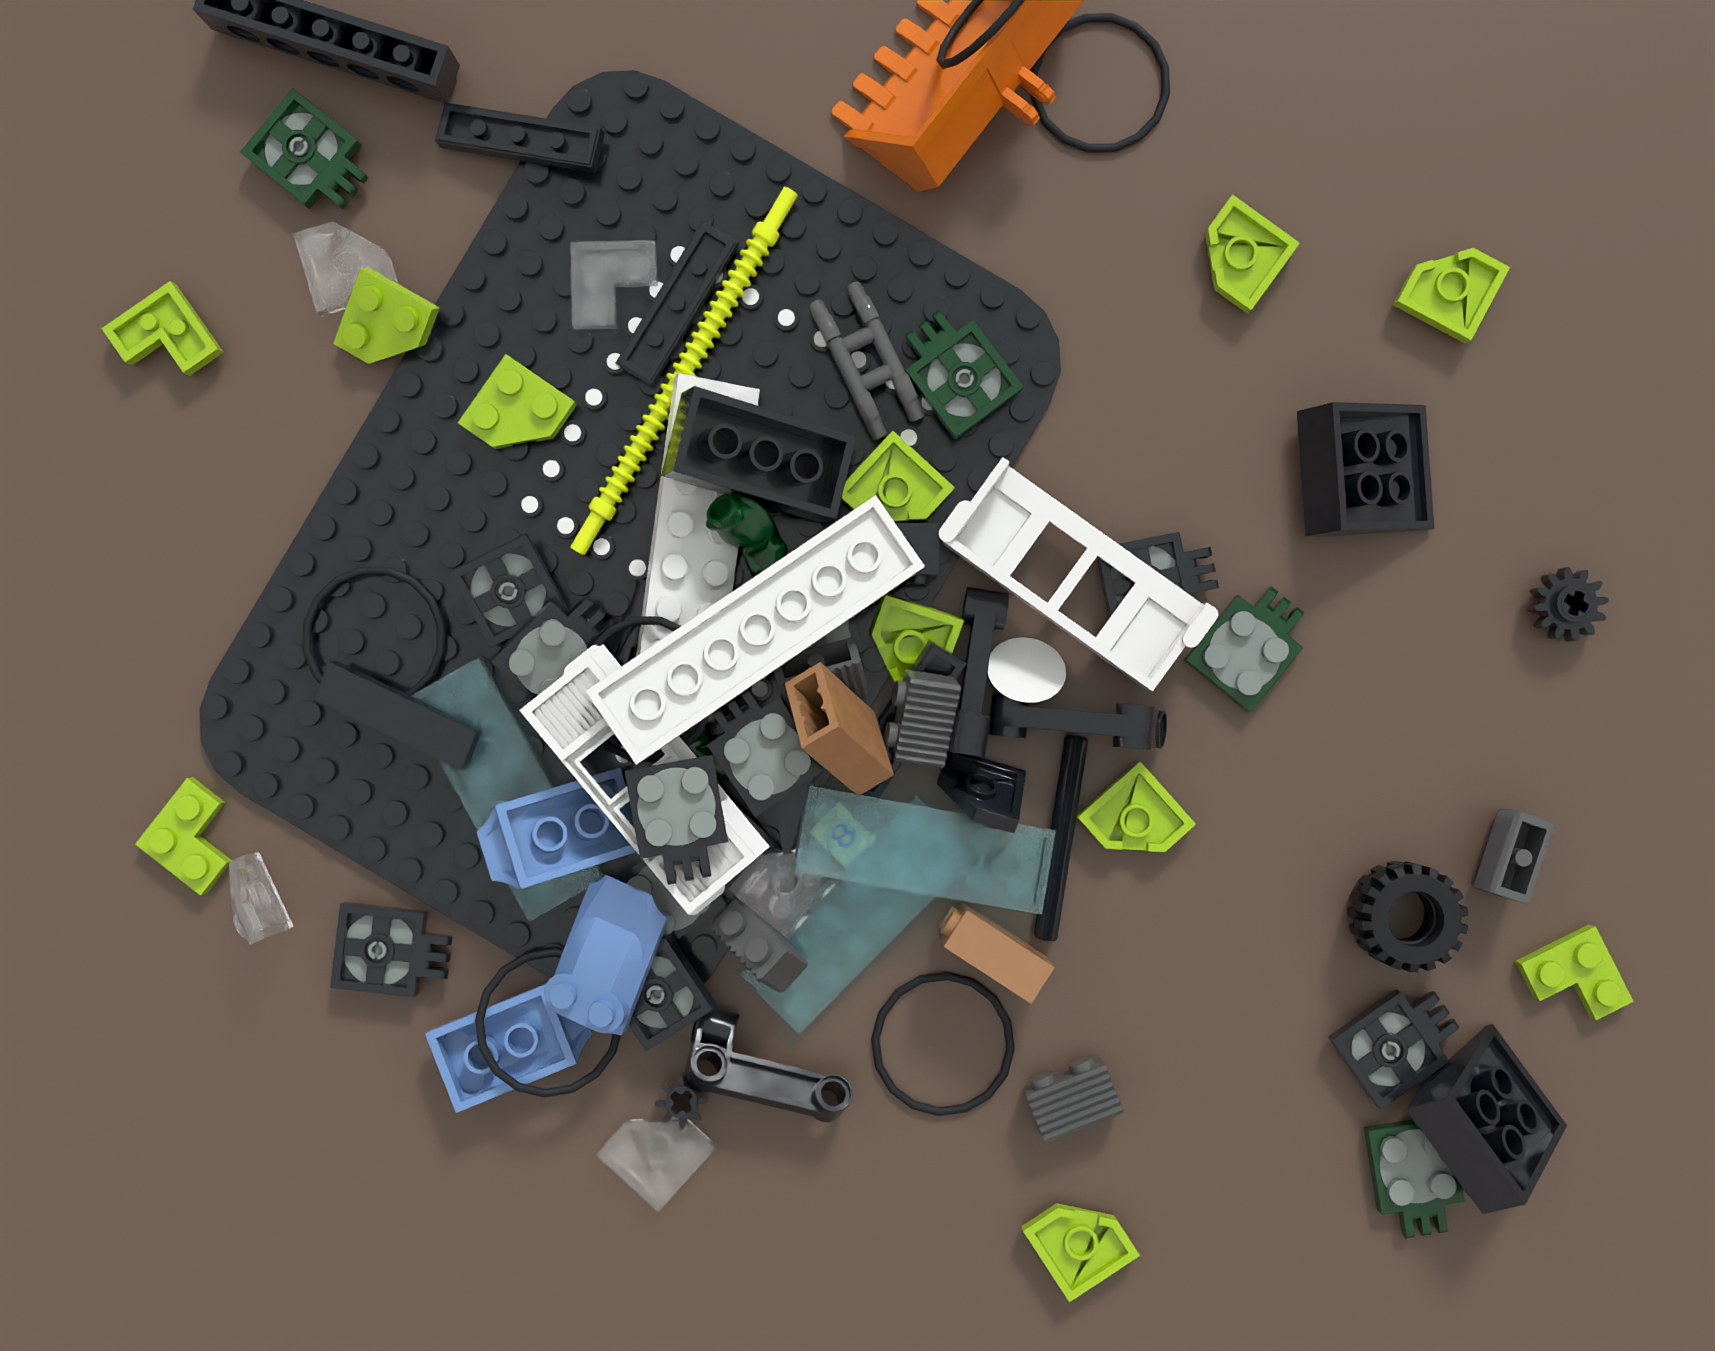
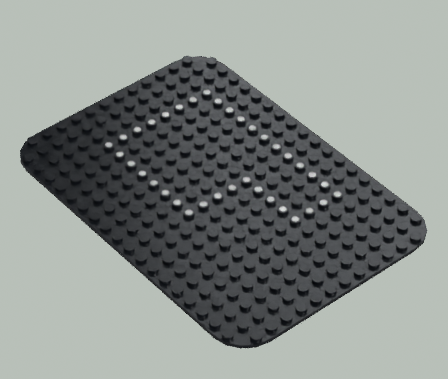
[199,70,1061,984]

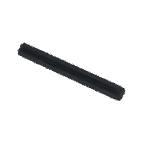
[1034,735,1088,942]

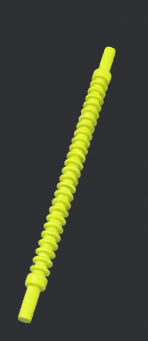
[570,187,798,556]

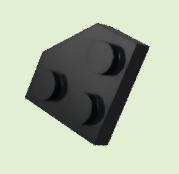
[937,751,1026,833]

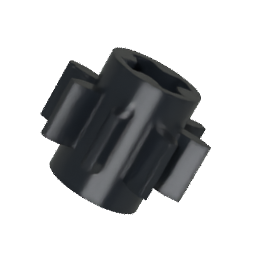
[655,1075,708,1130]

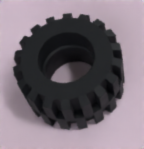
[1347,861,1469,973]

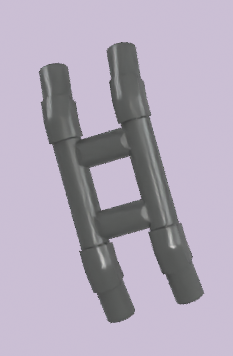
[808,282,925,440]

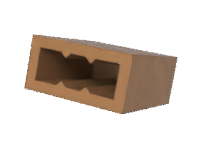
[785,662,894,796]
[938,901,1055,1004]

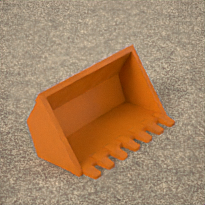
[831,0,1084,192]

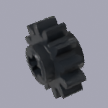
[1527,567,1609,642]

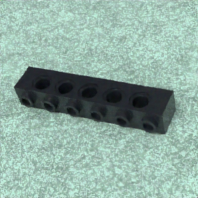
[193,0,460,103]

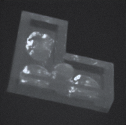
[571,240,658,330]

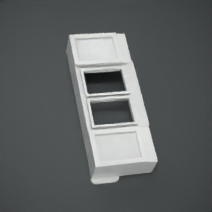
[939,457,1218,692]
[520,644,770,915]

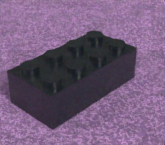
[661,386,856,522]

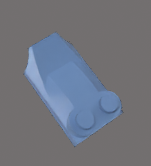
[477,768,637,890]
[544,875,670,1035]
[425,983,592,1113]

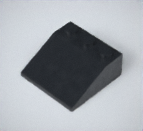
[1297,402,1434,536]
[1406,1024,1567,1214]

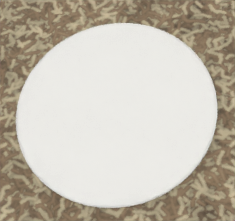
[988,637,1066,703]

